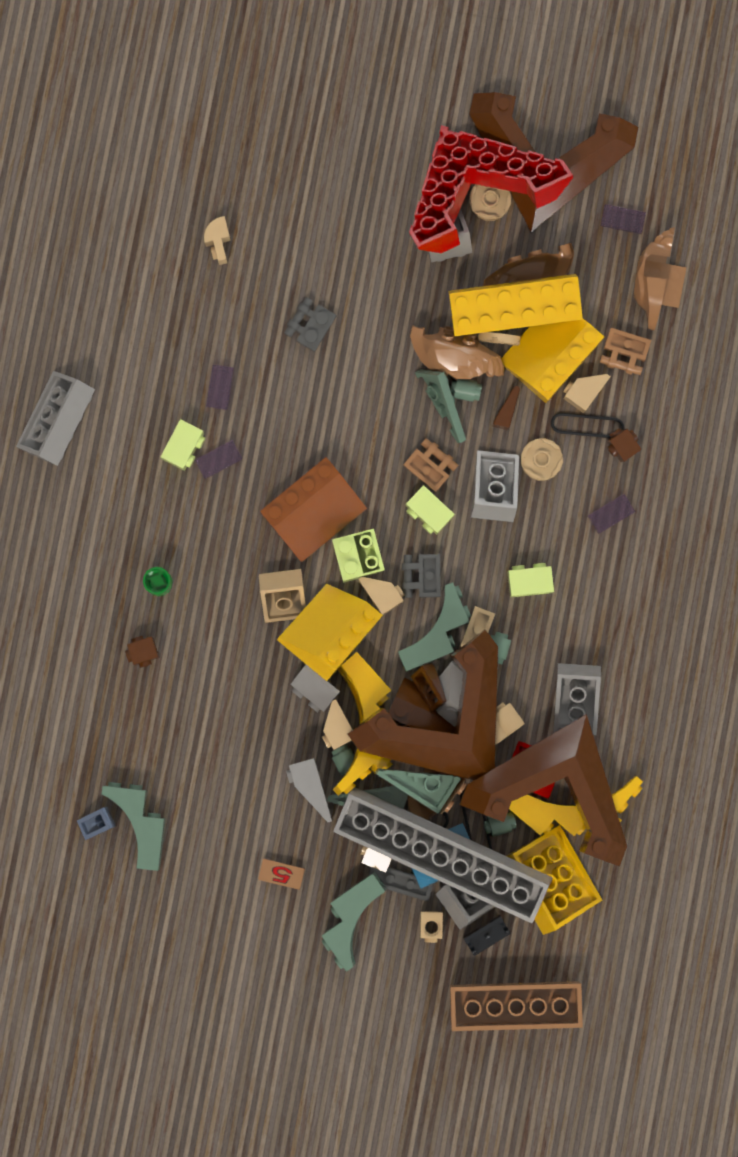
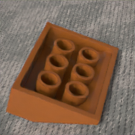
[260,457,367,563]

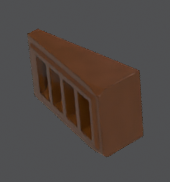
[492,386,520,431]
[411,663,446,712]

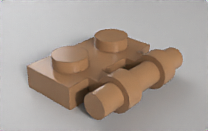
[600,328,651,375]
[403,438,459,493]

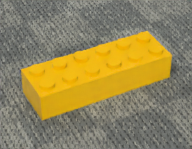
[448,274,583,336]

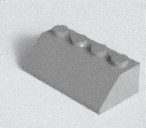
[16,371,95,466]

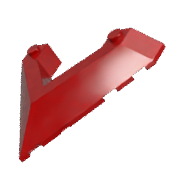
[409,125,573,254]

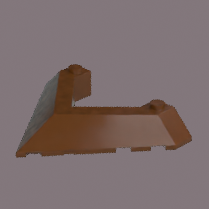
[469,92,639,233]
[347,629,498,780]
[459,714,627,867]

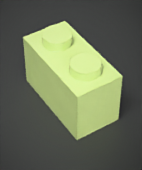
[161,419,205,471]
[406,485,455,535]
[507,563,554,597]

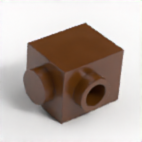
[607,428,642,462]
[125,636,160,668]

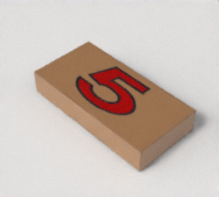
[258,858,305,890]

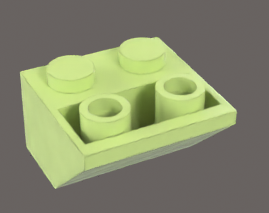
[332,529,385,583]

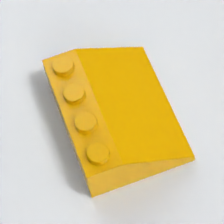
[501,319,604,403]
[277,584,383,681]
[507,825,602,935]

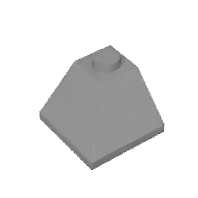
[432,661,463,727]

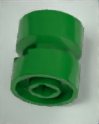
[143,567,173,597]

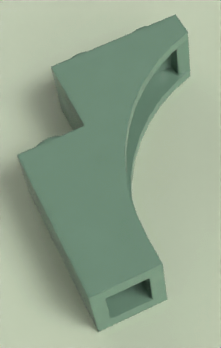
[398,582,471,672]
[102,782,166,871]
[322,871,387,972]

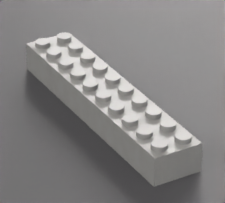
[333,787,553,923]

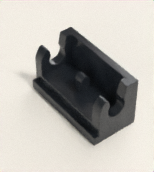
[463,915,511,956]

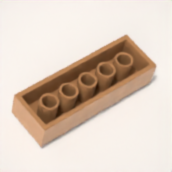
[450,981,583,1031]

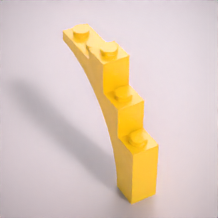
[333,652,393,796]
[509,776,643,836]

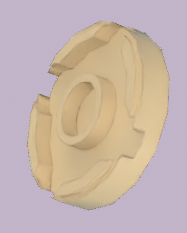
[469,185,511,221]
[478,332,521,345]
[520,438,563,481]

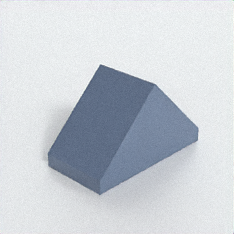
[77,807,116,840]

